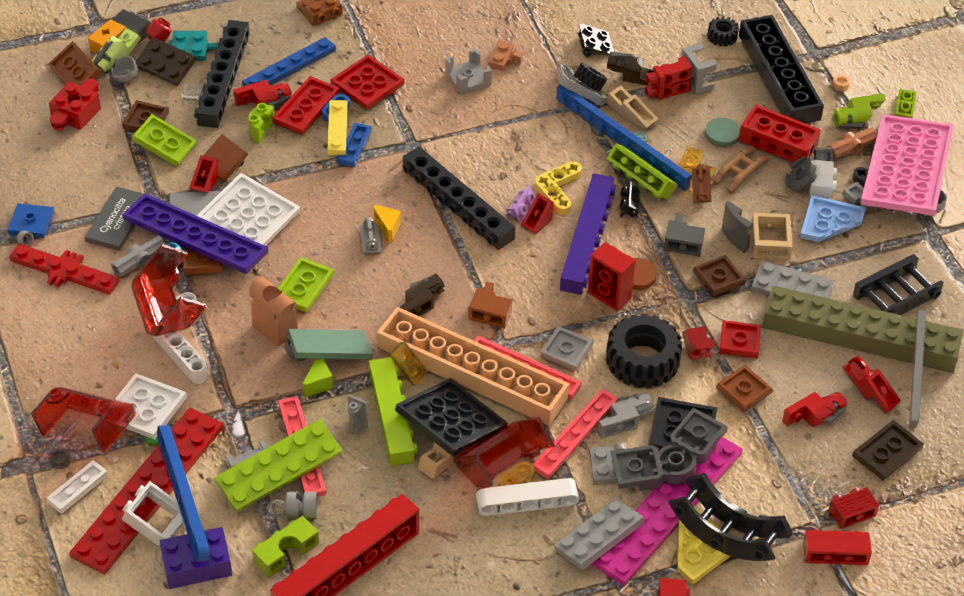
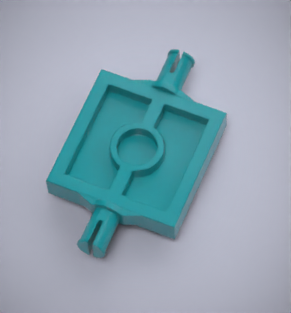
[168,31,219,61]

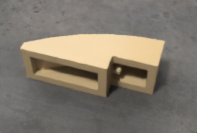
[605,86,658,129]
[418,442,463,479]

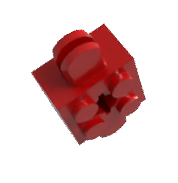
[49,79,101,131]

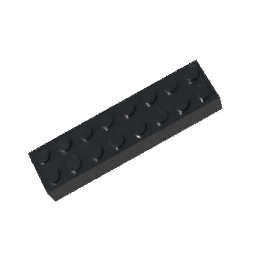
[738,15,824,123]

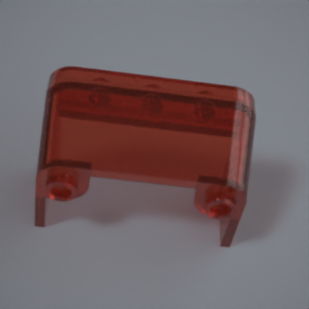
[132,244,207,336]
[31,387,136,453]
[453,417,555,489]

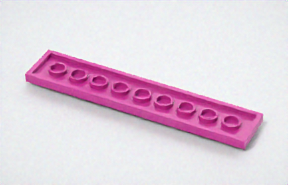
[591,437,743,587]

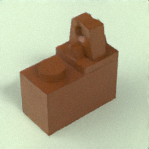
[468,282,513,329]

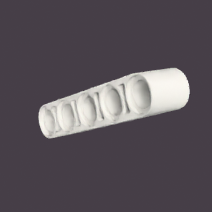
[476,478,579,516]

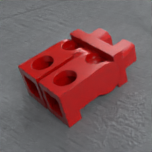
[645,56,692,100]

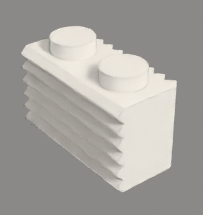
[809,160,837,198]

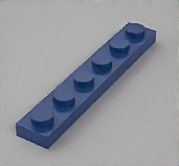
[242,37,336,86]

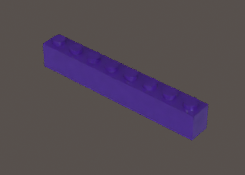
[560,173,617,295]

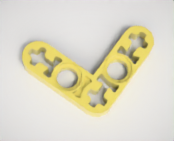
[535,162,582,215]

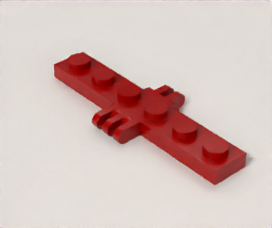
[9,243,119,295]

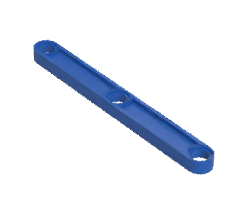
[157,425,209,562]

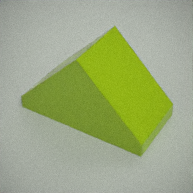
[302,359,333,397]

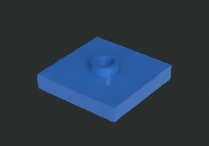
[7,203,55,238]

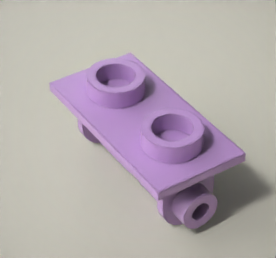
[506,185,535,223]

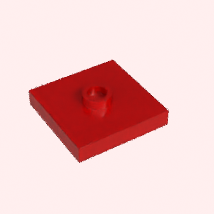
[719,320,761,359]

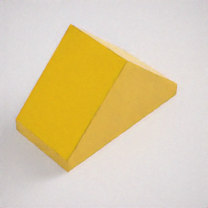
[373,205,401,243]

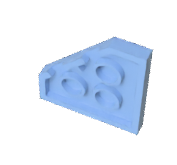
[800,195,866,242]

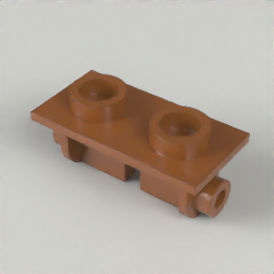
[692,164,712,203]

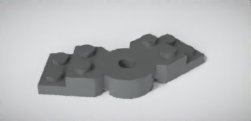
[611,408,727,491]

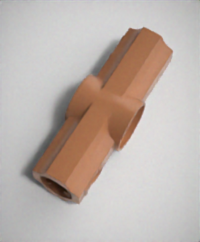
[827,127,877,159]

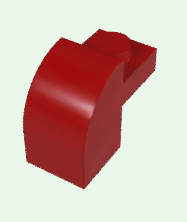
[682,326,715,360]

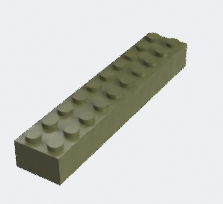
[762,285,963,373]

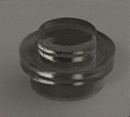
[50,449,71,469]

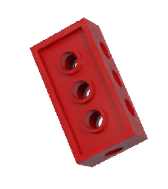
[738,104,821,163]

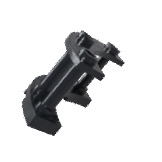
[668,473,793,561]

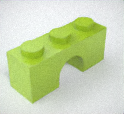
[252,516,319,578]

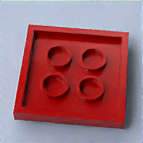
[330,55,405,110]

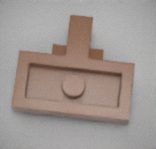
[488,40,523,71]

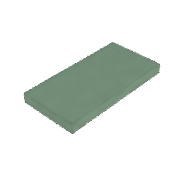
[288,329,373,359]

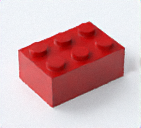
[587,242,636,312]

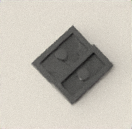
[722,201,753,253]

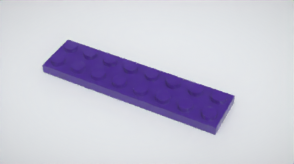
[122,193,268,274]

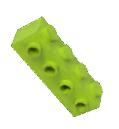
[606,143,678,200]

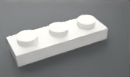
[46,460,108,514]

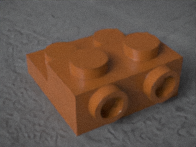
[296,0,342,26]

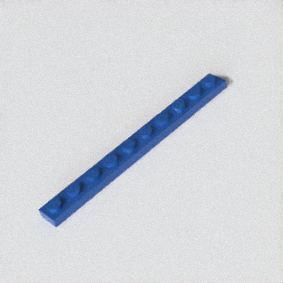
[556,84,691,191]

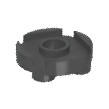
[785,157,817,193]

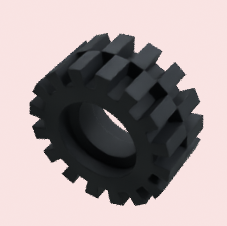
[707,16,739,47]
[574,63,607,91]

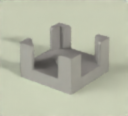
[681,43,717,95]
[445,49,492,95]

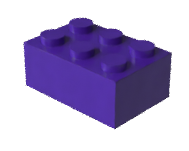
[159,527,232,589]

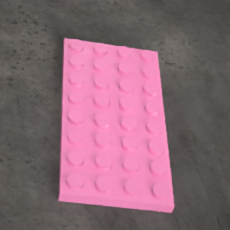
[861,114,954,216]

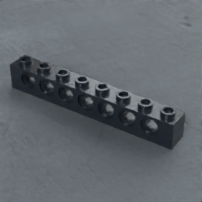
[194,20,250,128]
[402,146,515,250]

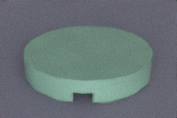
[705,118,740,147]

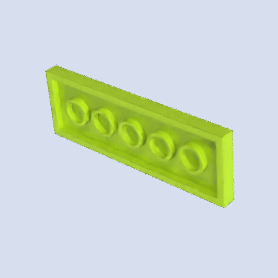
[214,418,343,513]

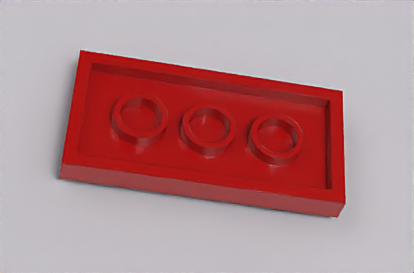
[272,76,340,135]

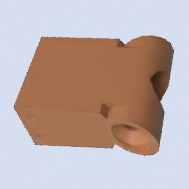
[249,277,298,346]

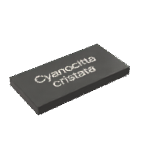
[85,187,144,251]

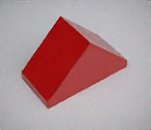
[189,155,218,193]
[520,193,554,234]

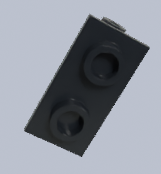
[619,180,640,217]

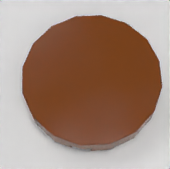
[633,258,657,290]

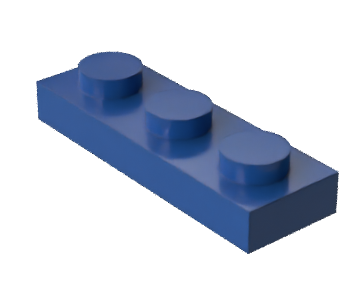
[337,123,372,167]

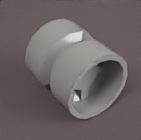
[286,492,317,519]

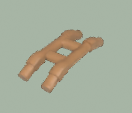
[712,146,770,193]

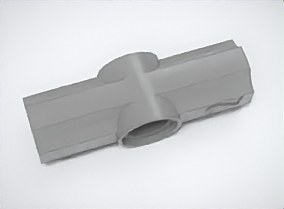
[111,235,166,277]

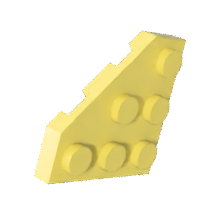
[677,506,731,585]

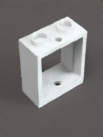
[121,481,183,547]

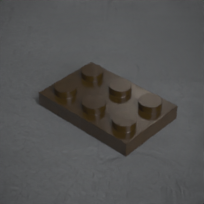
[136,37,197,86]
[852,420,924,480]

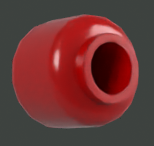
[146,17,172,42]

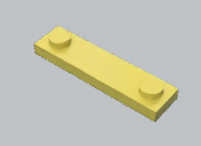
[328,100,347,155]

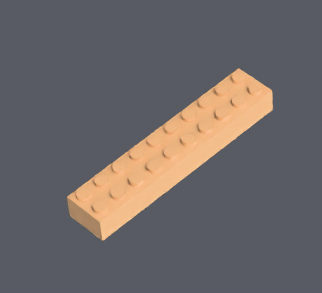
[377,307,569,426]

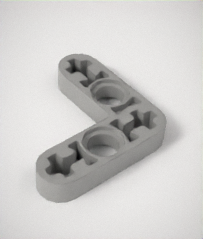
[556,64,607,106]

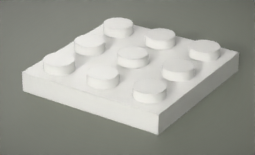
[103,373,187,440]

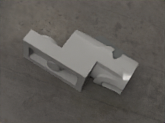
[598,392,654,439]

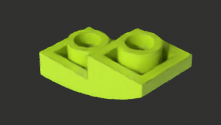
[895,89,917,118]

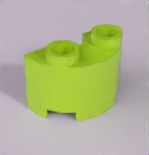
[248,103,275,144]

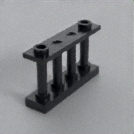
[853,254,944,315]

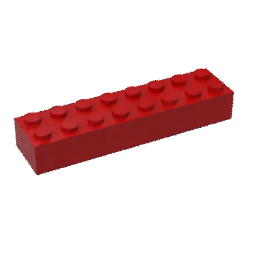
[270,493,419,596]

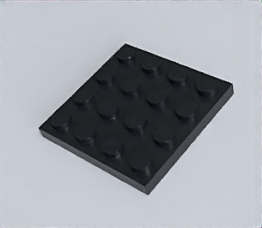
[395,378,508,457]

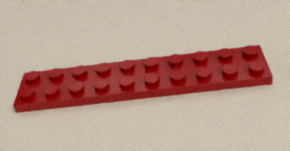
[69,407,224,575]

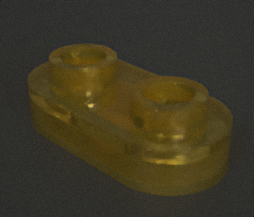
[498,461,535,486]

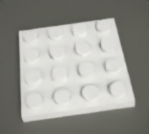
[196,173,300,246]

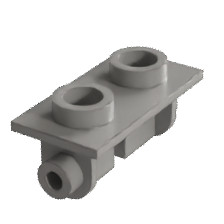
[359,217,382,254]
[347,395,368,434]

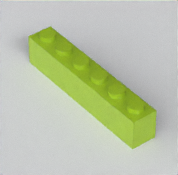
[369,357,418,466]

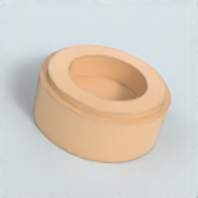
[832,75,850,91]

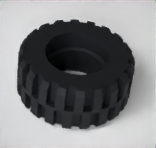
[606,314,682,389]

